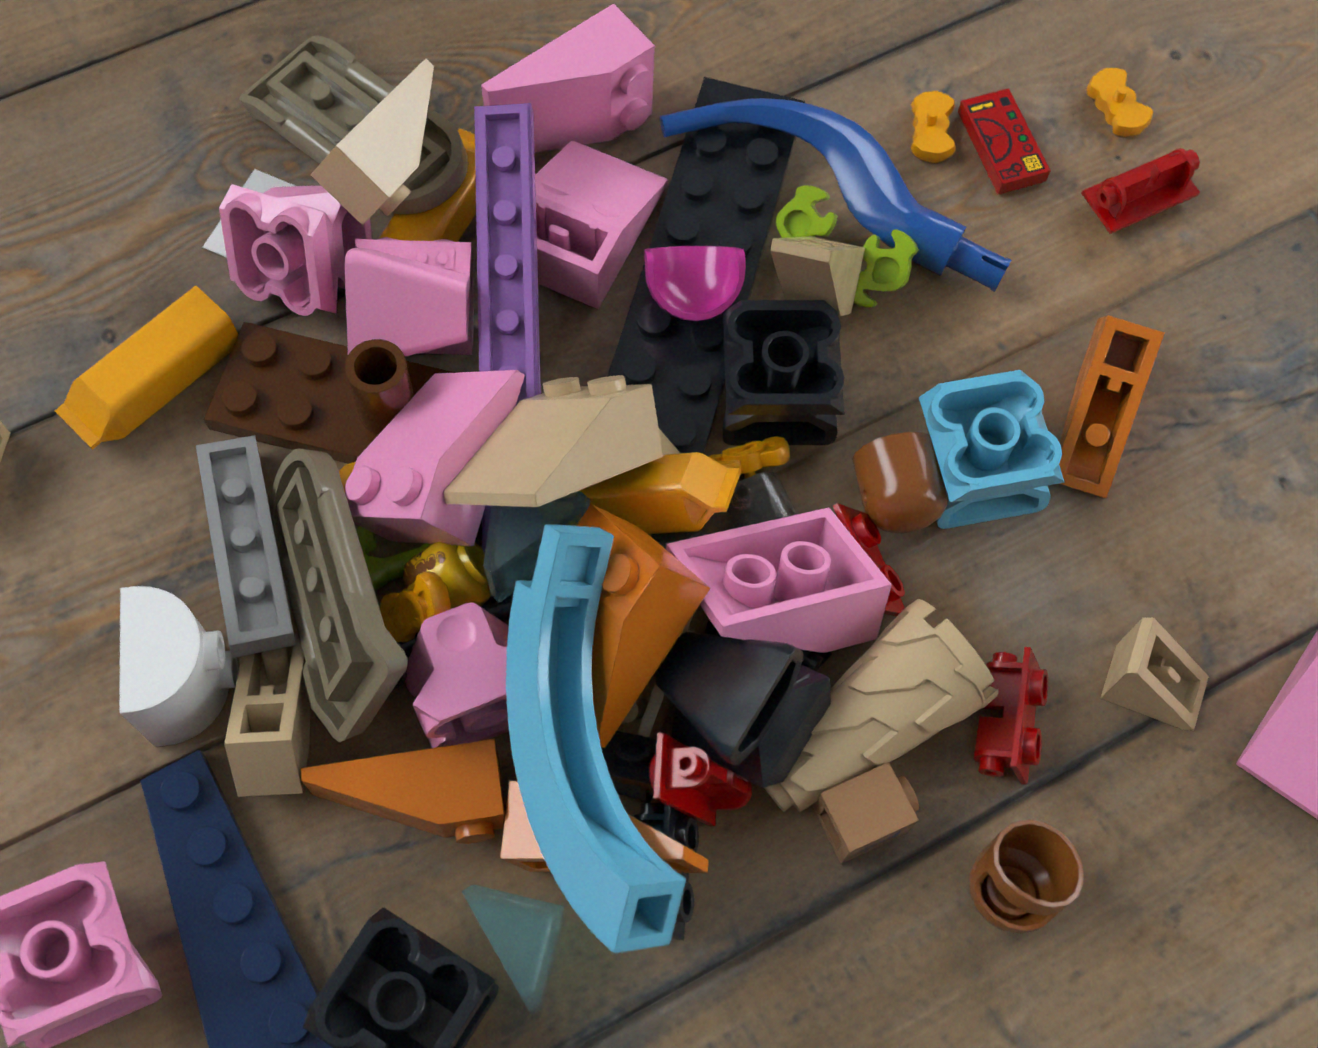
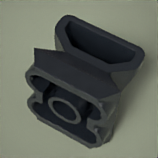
[722,300,845,446]
[655,632,831,788]
[303,907,499,1048]

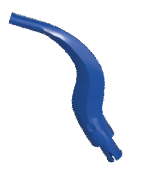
[660,98,1011,292]

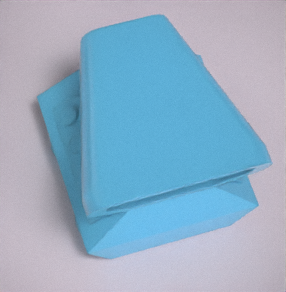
[919,370,1065,529]

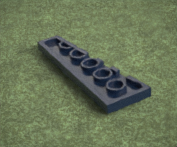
[140,750,333,1048]

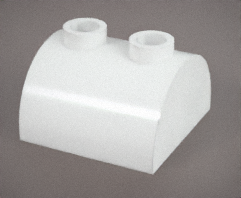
[120,586,239,747]

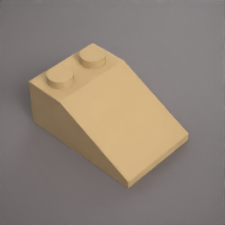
[443,375,663,507]

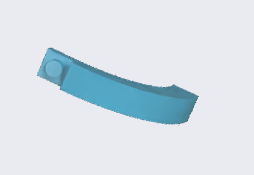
[506,524,686,953]

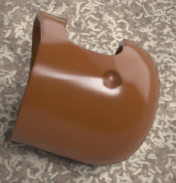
[852,432,948,534]
[970,819,1084,934]

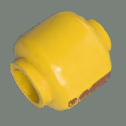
[402,542,495,609]

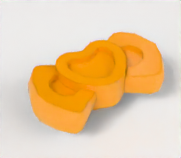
[1087,68,1153,137]
[911,90,956,164]
[708,436,790,484]
[380,572,451,643]

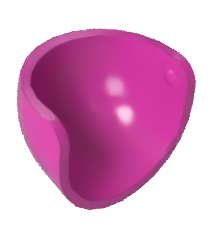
[644,246,746,321]

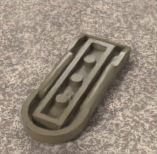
[239,35,468,215]
[269,449,408,742]

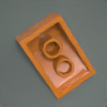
[577,504,710,748]

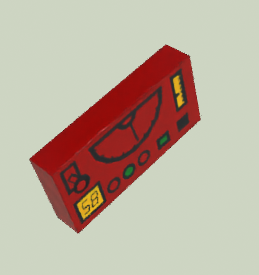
[957,88,1051,195]

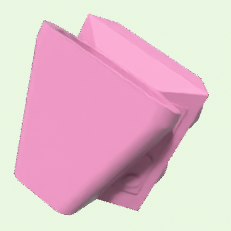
[219,184,372,316]
[345,237,474,357]
[405,603,509,748]
[0,862,162,1048]

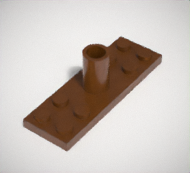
[204,322,542,464]

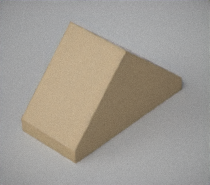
[1101,617,1209,730]

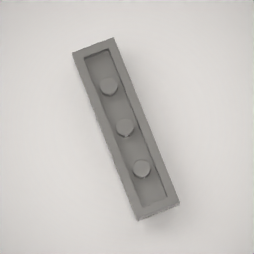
[196,435,296,658]

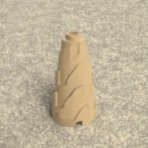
[764,599,998,812]

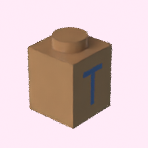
[813,762,919,864]

